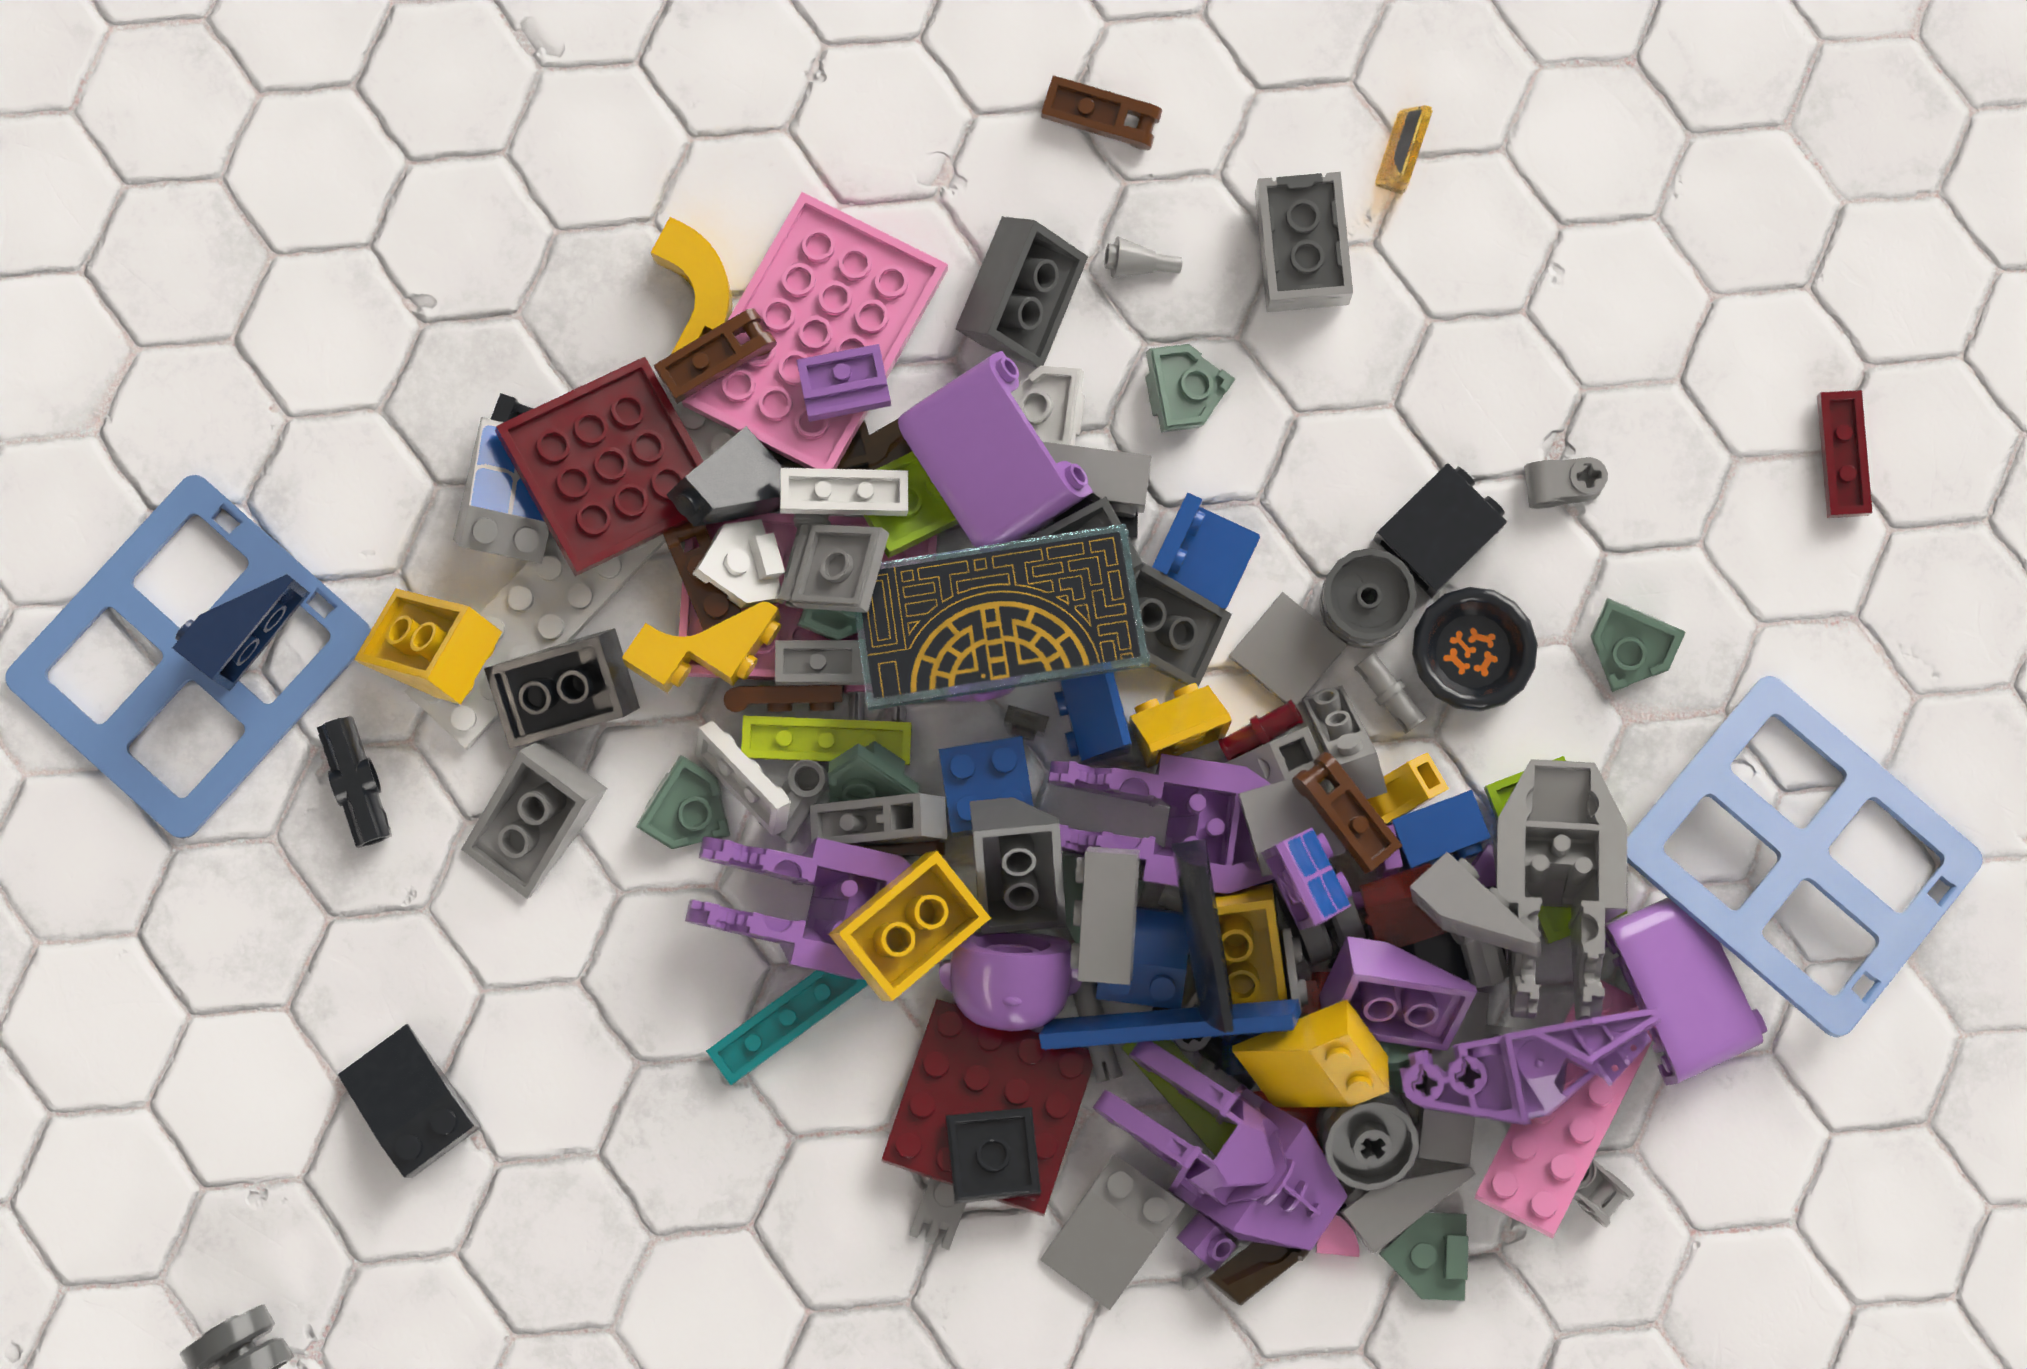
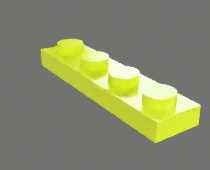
[741,715,912,765]

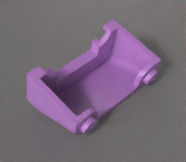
[898,351,1093,553]
[1605,897,1767,1085]

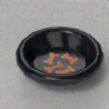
[1412,587,1538,712]

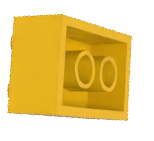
[828,851,991,1001]

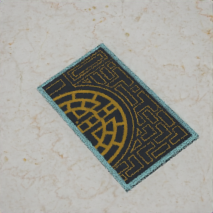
[855,524,1150,711]

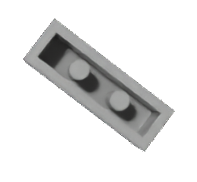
[1071,846,1140,985]

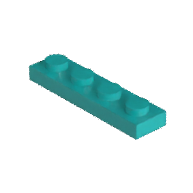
[706,970,869,1086]

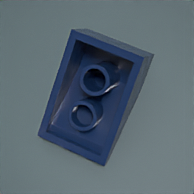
[172,574,310,691]

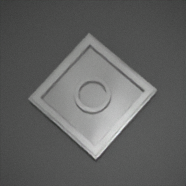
[790,524,889,613]
[1228,592,1347,706]
[1237,778,1346,877]

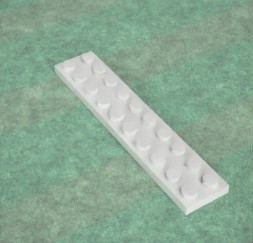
[404,401,737,750]

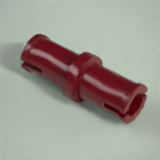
[1218,699,1305,761]

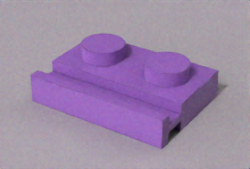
[797,344,891,422]

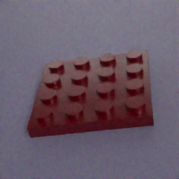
[495,356,703,577]
[881,998,1093,1217]

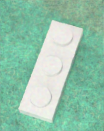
[780,468,908,516]
[695,721,791,836]

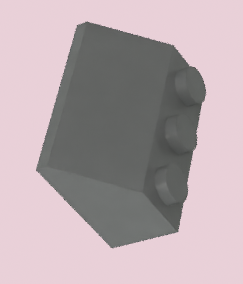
[955,216,1088,368]
[969,797,1066,935]

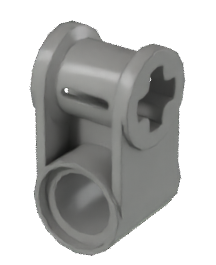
[1524,457,1608,509]
[1574,1159,1634,1228]

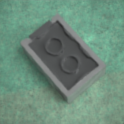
[1255,171,1353,312]

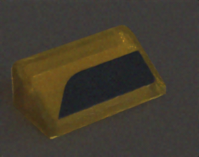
[1375,105,1433,195]

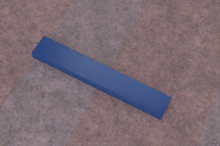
[1039,999,1301,1050]

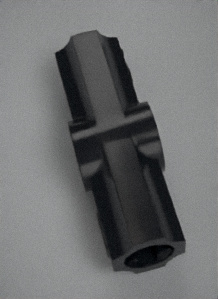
[317,716,392,848]

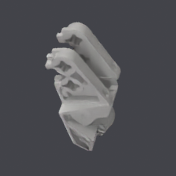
[1492,759,1627,1020]

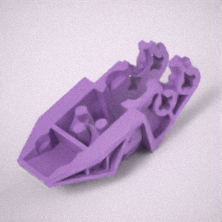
[1048,754,1274,894]
[685,837,942,980]
[1400,1008,1661,1125]
[1093,1041,1348,1251]

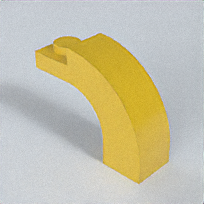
[651,216,732,354]

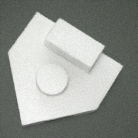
[1011,365,1085,446]
[692,519,785,608]

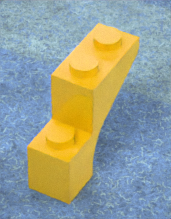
[622,602,782,694]
[1345,752,1449,849]

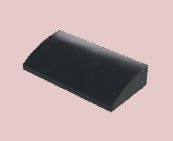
[1171,839,1234,1033]

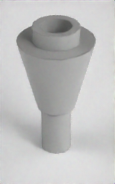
[1104,236,1182,278]

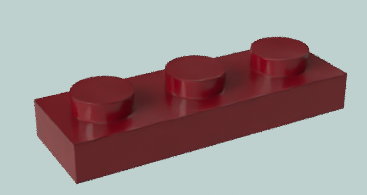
[1817,390,1873,518]

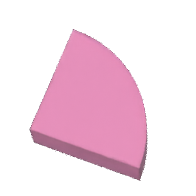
[1315,1215,1359,1257]

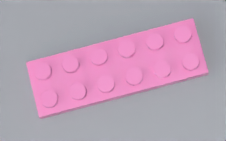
[1474,980,1653,1239]

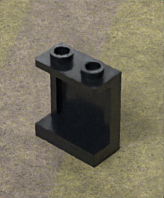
[1373,463,1508,598]

